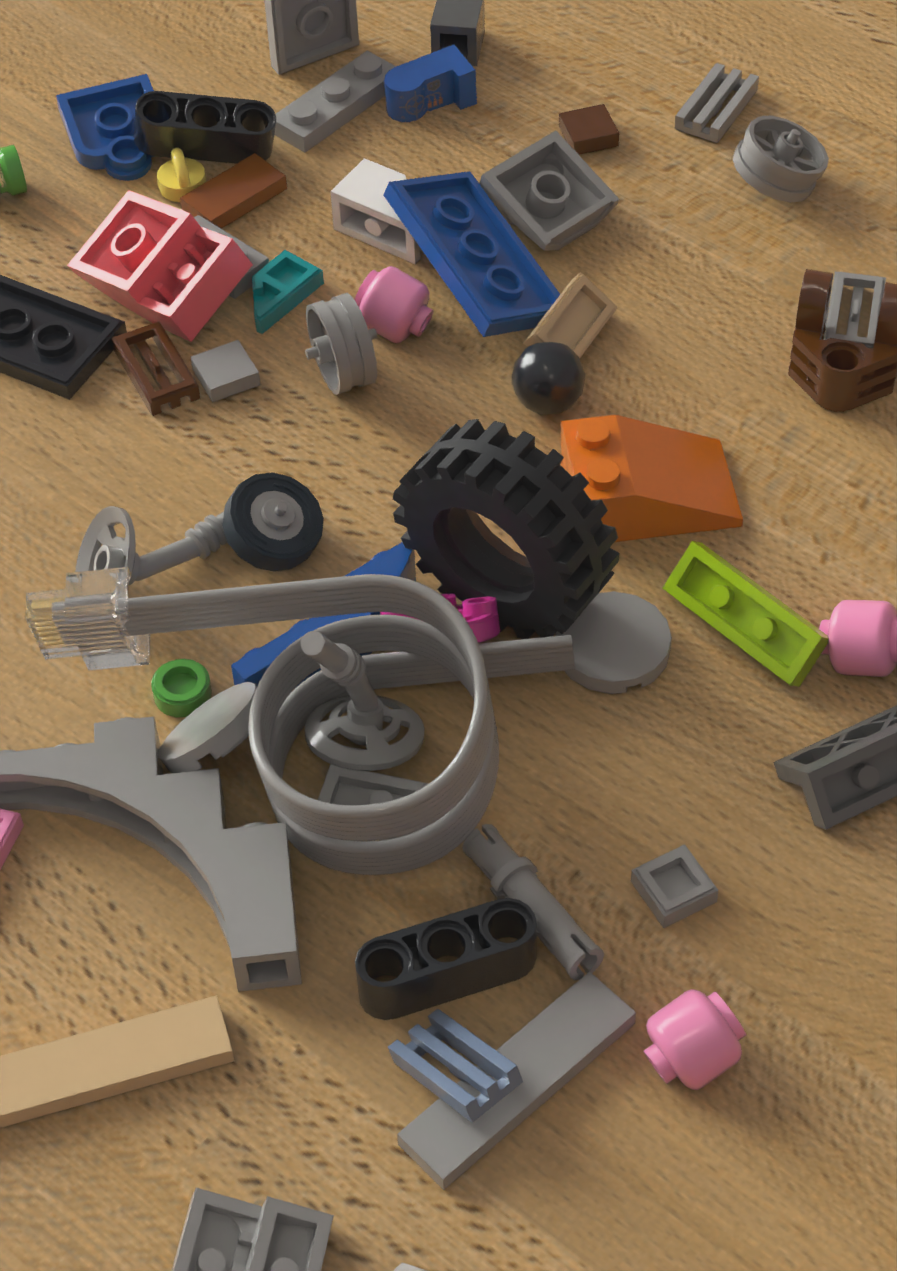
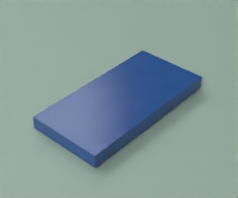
[383,171,560,337]

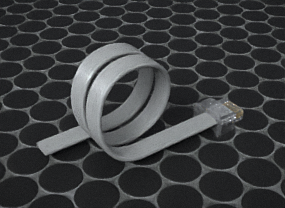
[25,567,575,875]

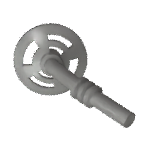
[75,506,228,603]
[300,631,424,771]

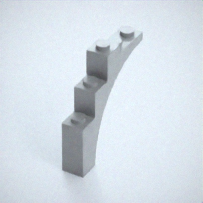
[0,717,302,992]

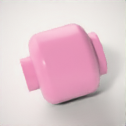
[354,266,434,344]
[819,600,897,677]
[643,989,746,1090]

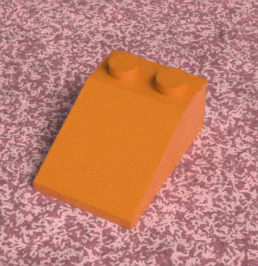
[560,415,743,542]

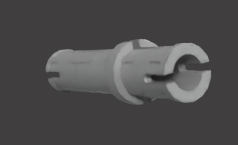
[462,824,604,980]

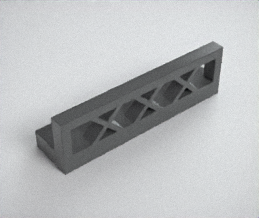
[773,705,897,829]

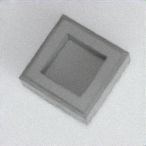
[191,340,260,403]
[631,844,718,928]

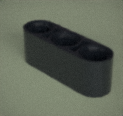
[134,91,277,164]
[355,898,537,1020]

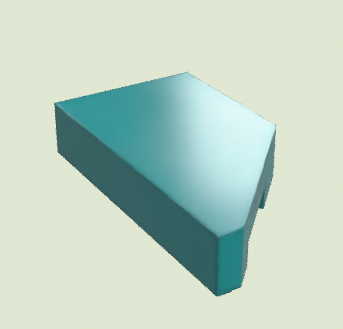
[252,250,324,334]

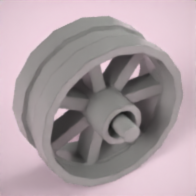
[733,116,829,203]
[305,292,377,395]

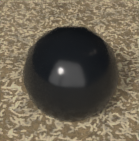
[512,342,585,415]

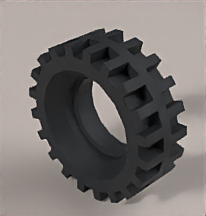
[393,419,620,639]

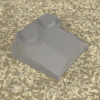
[479,130,619,251]

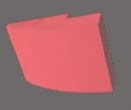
[67,190,253,342]

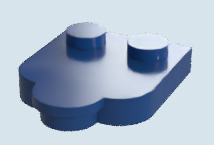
[56,74,155,181]

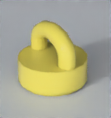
[157,148,206,202]

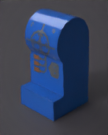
[384,44,477,122]

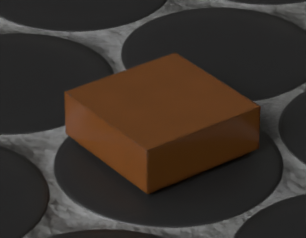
[559,104,619,155]

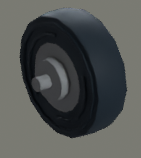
[222,472,324,572]

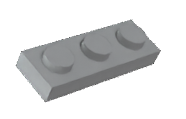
[275,50,396,153]

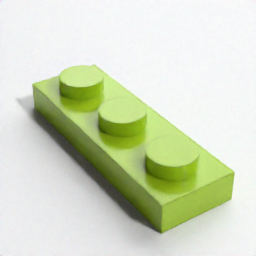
[662,541,828,687]

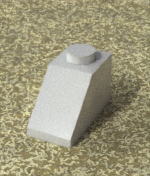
[330,158,421,264]

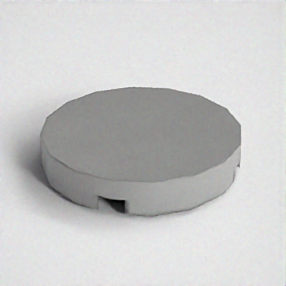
[555,591,672,694]
[158,682,257,773]

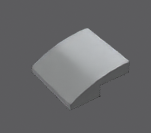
[172,1187,334,1271]

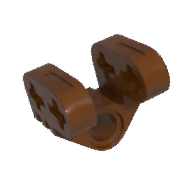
[788,269,897,412]

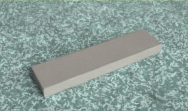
[397,971,636,1190]

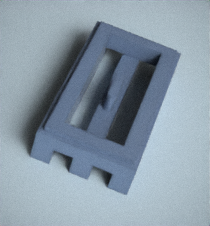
[388,1008,523,1123]

